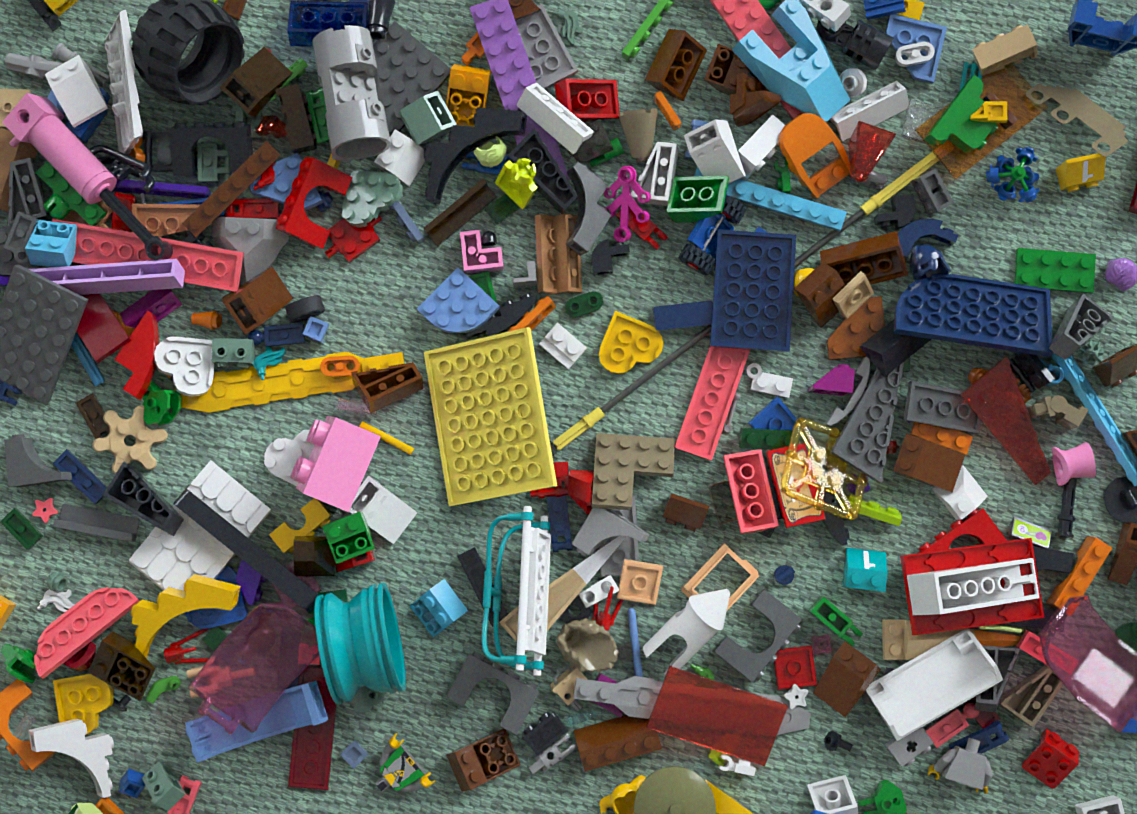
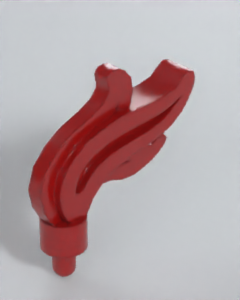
[253,161,276,190]

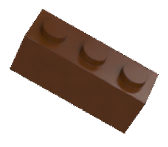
[645,29,707,101]

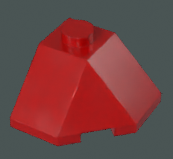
[565,470,594,515]

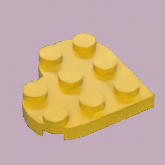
[599,311,663,374]
[53,674,114,735]

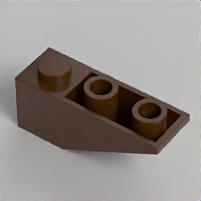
[1107,522,1137,585]

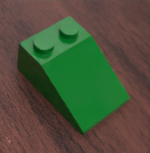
[666,176,729,223]

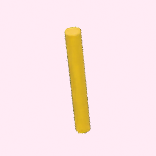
[359,421,415,455]

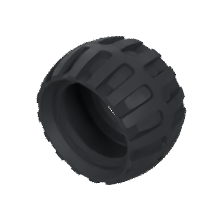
[131,0,245,105]

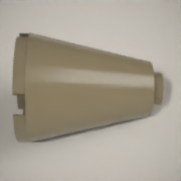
[619,109,657,162]

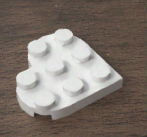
[154,337,214,397]
[264,430,314,486]

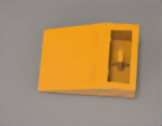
[446,64,492,127]

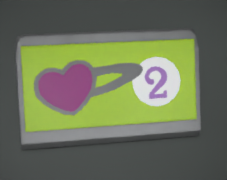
[1008,517,1052,549]

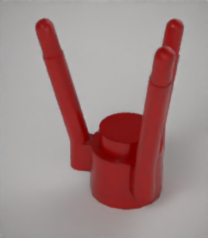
[592,586,624,631]
[164,628,211,665]

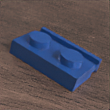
[864,0,906,20]

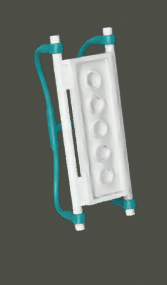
[482,506,551,676]

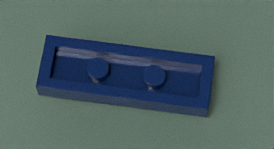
[52,449,107,504]

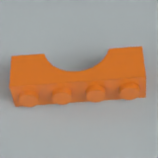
[1046,536,1112,615]

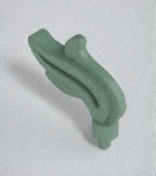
[553,10,584,45]

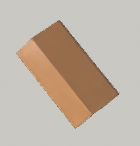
[0,128,38,213]
[535,214,582,294]

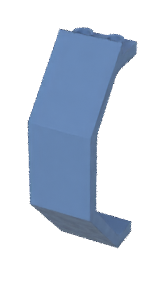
[185,681,328,762]

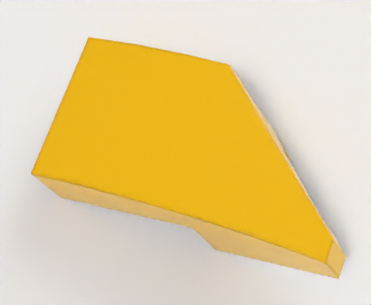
[970,101,1007,123]

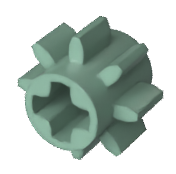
[1079,340,1105,365]

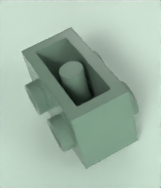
[211,338,255,368]
[142,761,185,811]

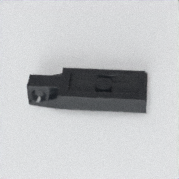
[27,0,62,31]

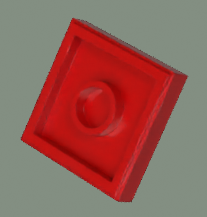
[774,645,817,690]

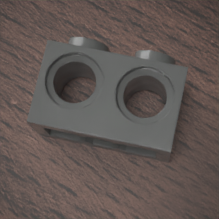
[911,168,954,215]

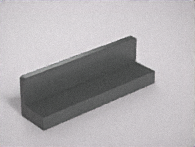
[53,504,140,542]

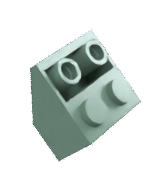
[398,91,457,146]

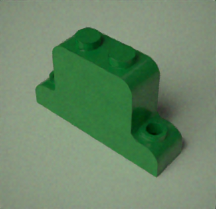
[924,75,998,153]

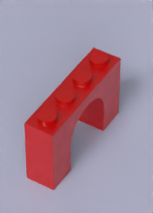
[276,157,352,249]
[918,508,1007,553]

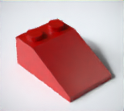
[555,79,620,122]

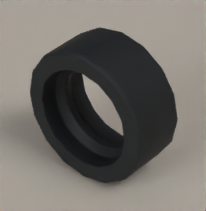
[285,295,325,323]

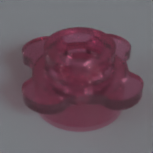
[811,634,832,655]

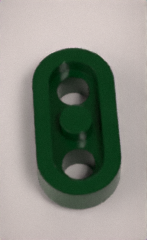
[565,291,603,318]

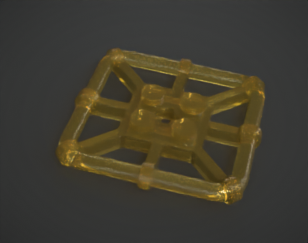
[780,417,868,520]

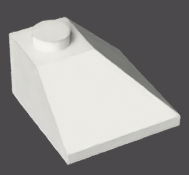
[932,465,988,520]
[807,775,858,814]

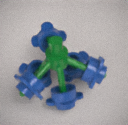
[985,147,1040,203]

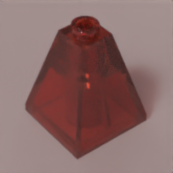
[848,121,896,182]

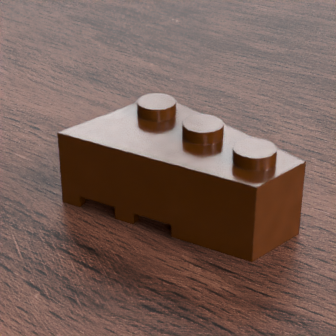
[351,362,423,413]

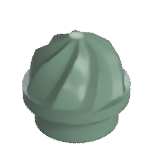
[46,572,68,592]

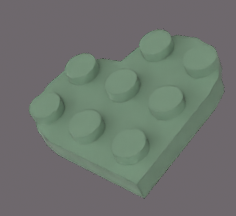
[342,171,403,228]

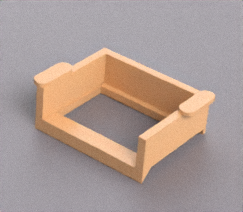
[681,543,759,610]

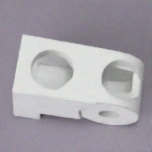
[579,575,619,608]

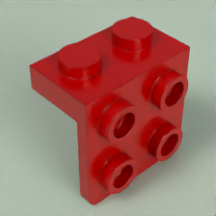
[1022,728,1079,789]

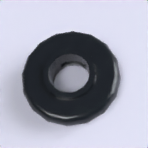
[560,595,591,624]

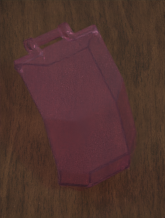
[1039,595,1137,733]
[188,603,320,735]

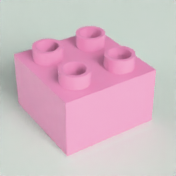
[290,416,381,512]

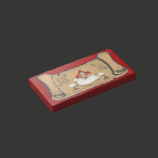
[766,443,825,529]

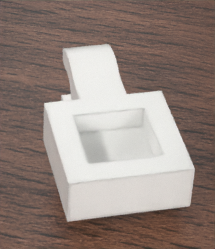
[718,755,756,776]

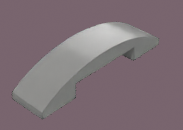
[825,356,870,427]

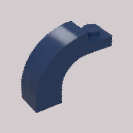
[898,219,958,260]

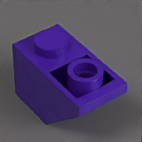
[236,560,267,605]

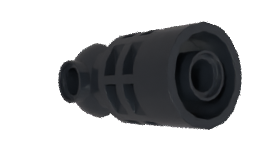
[816,20,894,71]

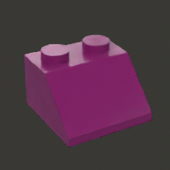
[808,364,855,396]

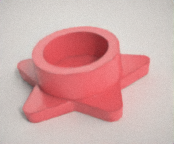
[32,498,58,523]

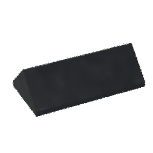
[860,320,932,377]

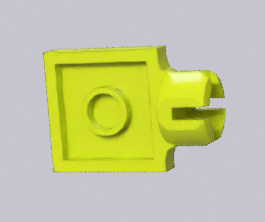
[495,158,538,209]

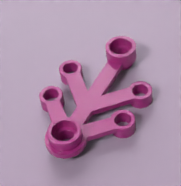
[604,166,651,242]

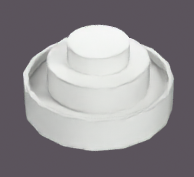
[840,68,867,97]

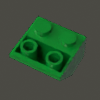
[322,511,375,564]

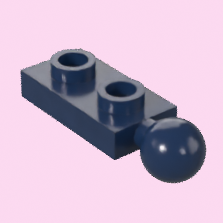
[248,323,306,347]

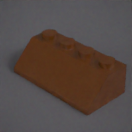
[820,231,908,286]
[573,715,662,772]

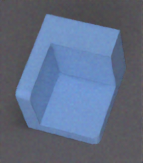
[303,316,329,344]

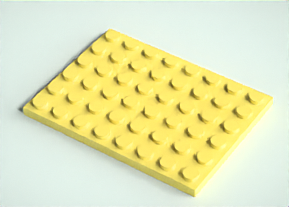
[424,327,557,506]

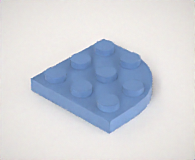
[417,268,500,334]

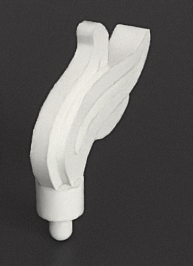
[37,589,75,612]

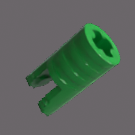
[586,137,624,167]

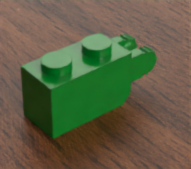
[808,596,863,647]

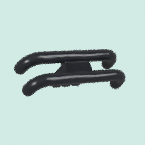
[89,145,155,192]

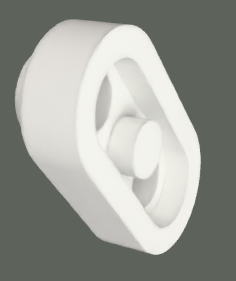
[895,42,935,67]

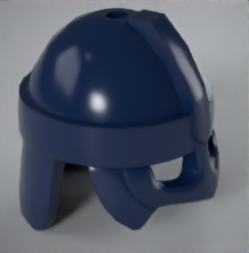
[909,245,951,281]

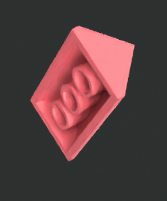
[723,449,779,533]

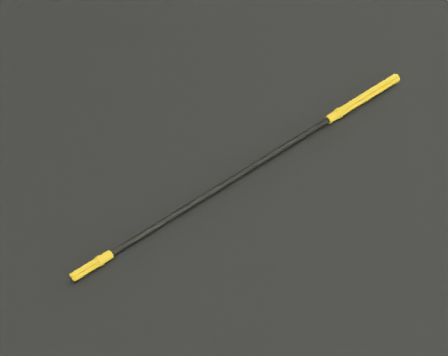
[553,141,954,450]

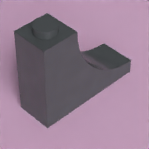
[4,434,72,487]

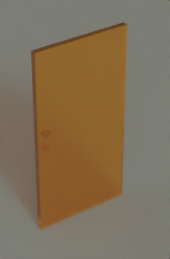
[915,63,1048,180]

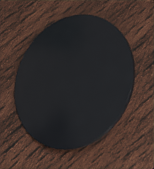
[1104,477,1137,523]

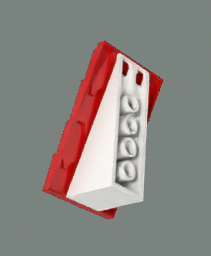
[900,538,1044,635]

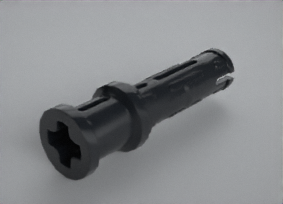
[1055,478,1077,538]

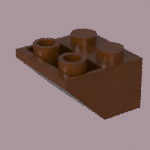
[704,44,750,95]

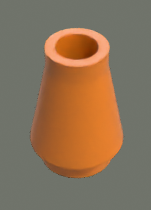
[191,311,222,330]

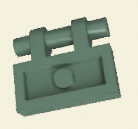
[198,143,231,183]

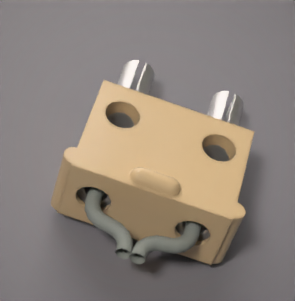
[550,666,588,711]

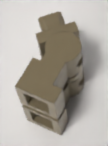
[1028,395,1088,430]

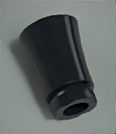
[367,0,396,40]

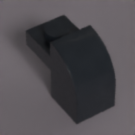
[874,194,915,230]
[591,239,630,276]

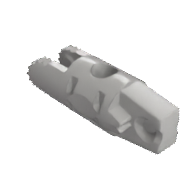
[529,733,577,774]

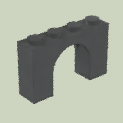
[714,589,802,682]
[446,652,540,735]

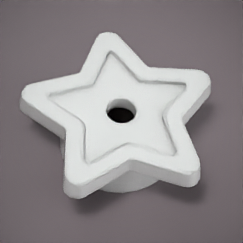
[783,684,808,709]

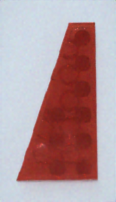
[960,356,1051,485]

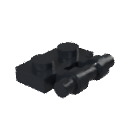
[1006,353,1055,393]

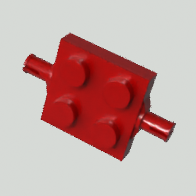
[324,215,382,263]

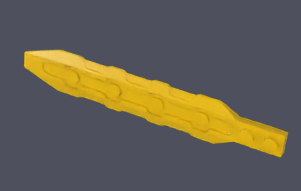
[173,352,405,413]

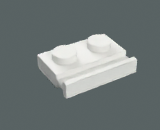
[539,322,587,370]

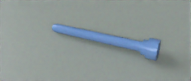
[627,608,643,677]

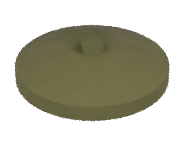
[634,766,716,814]

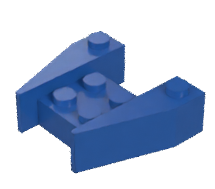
[1068,0,1137,56]

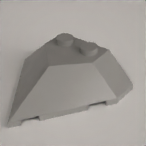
[212,217,289,285]

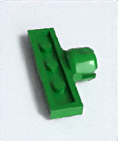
[36,161,107,226]

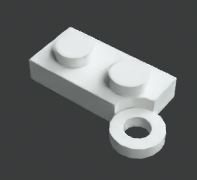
[746,363,793,398]

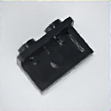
[522,711,568,756]

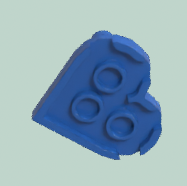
[185,566,249,629]

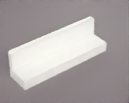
[830,81,910,141]
[517,83,594,154]

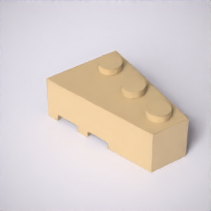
[972,24,1037,76]

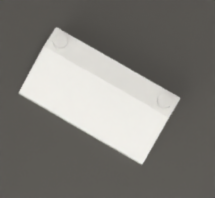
[866,628,1003,741]

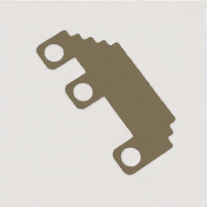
[1026,84,1128,156]

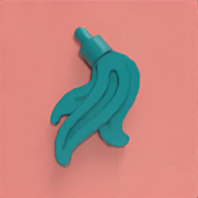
[253,347,286,380]

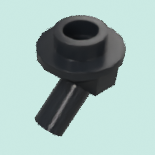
[824,731,853,752]

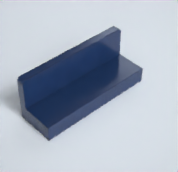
[652,301,713,330]

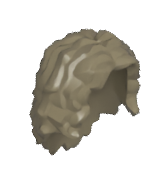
[557,618,619,673]

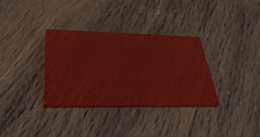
[646,665,788,766]

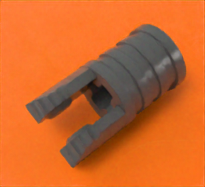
[849,164,888,190]

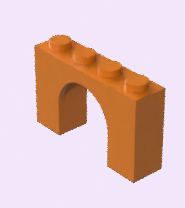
[0,679,59,773]

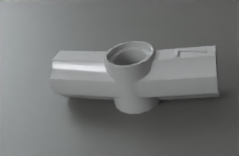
[5,53,63,80]

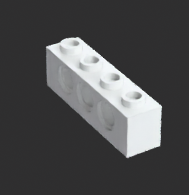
[798,0,851,32]

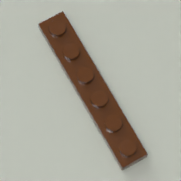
[182,141,281,237]

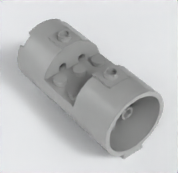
[313,26,391,162]

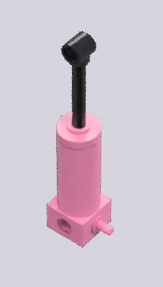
[2,93,173,260]

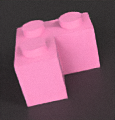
[460,230,504,274]

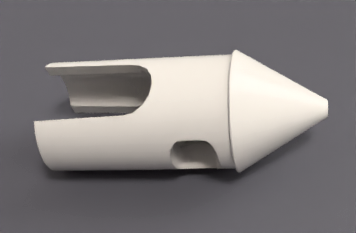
[643,589,730,676]

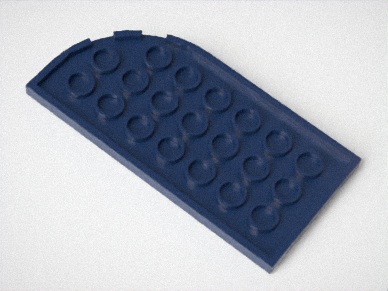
[894,274,1053,357]

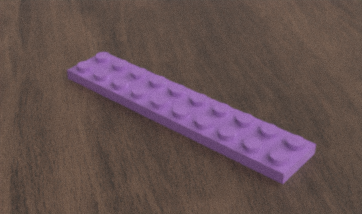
[469,0,570,192]

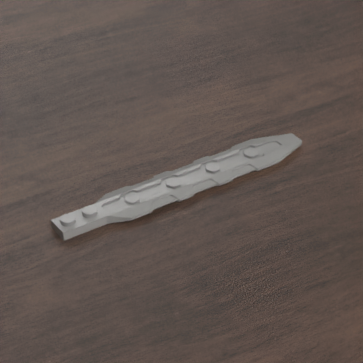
[573,676,811,736]

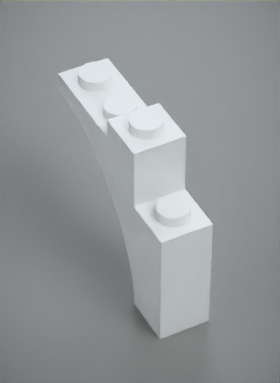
[28,719,114,798]

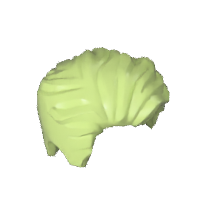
[474,136,507,168]

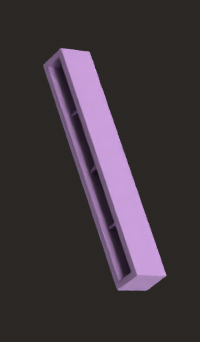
[29,259,185,295]

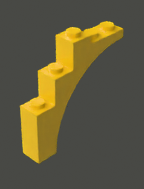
[131,574,241,659]

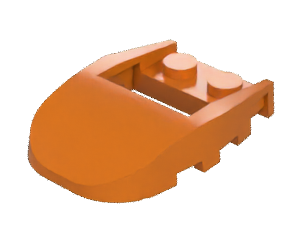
[779,113,853,198]

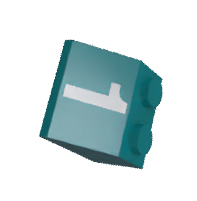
[842,548,887,592]

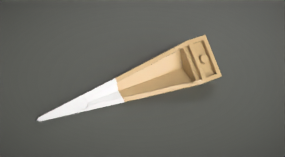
[499,536,627,652]

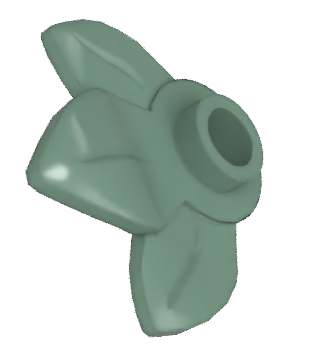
[353,686,384,713]

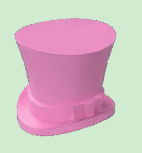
[1051,442,1096,486]

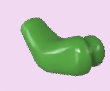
[145,676,181,704]

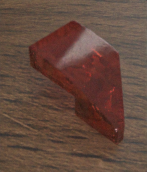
[255,115,287,139]

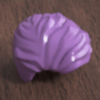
[1105,258,1137,291]

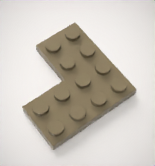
[592,433,675,510]

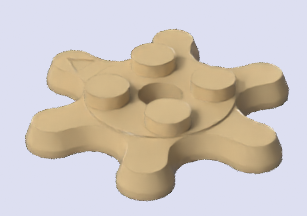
[92,406,168,474]

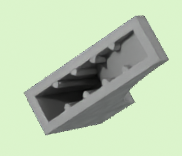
[572,508,650,556]

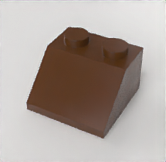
[662,493,709,532]

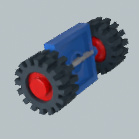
[678,195,747,275]

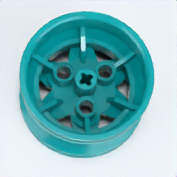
[315,582,406,705]

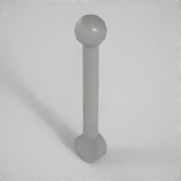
[724,393,741,432]

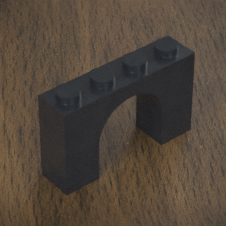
[168,121,253,176]
[1010,546,1074,632]

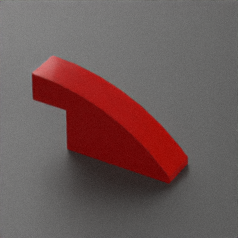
[114,310,159,400]

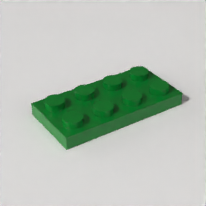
[1014,248,1096,294]

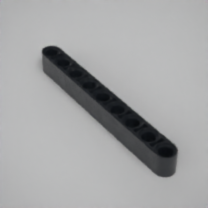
[173,488,319,614]

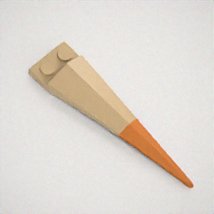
[882,619,1022,660]

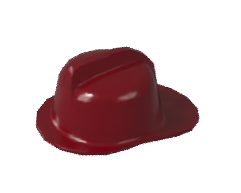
[64,642,96,671]

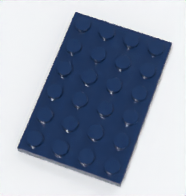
[710,230,796,352]

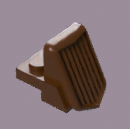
[730,73,781,127]

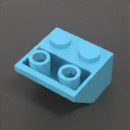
[25,220,77,267]
[410,579,468,637]

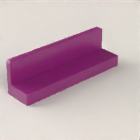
[118,289,182,350]

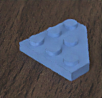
[885,14,947,84]
[249,153,323,211]

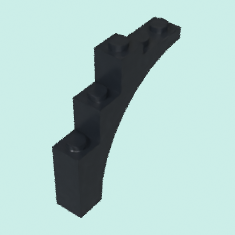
[424,108,527,205]

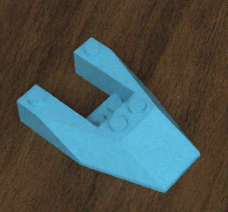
[732,0,850,122]

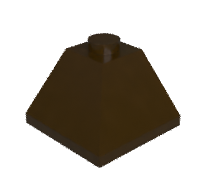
[293,536,335,576]

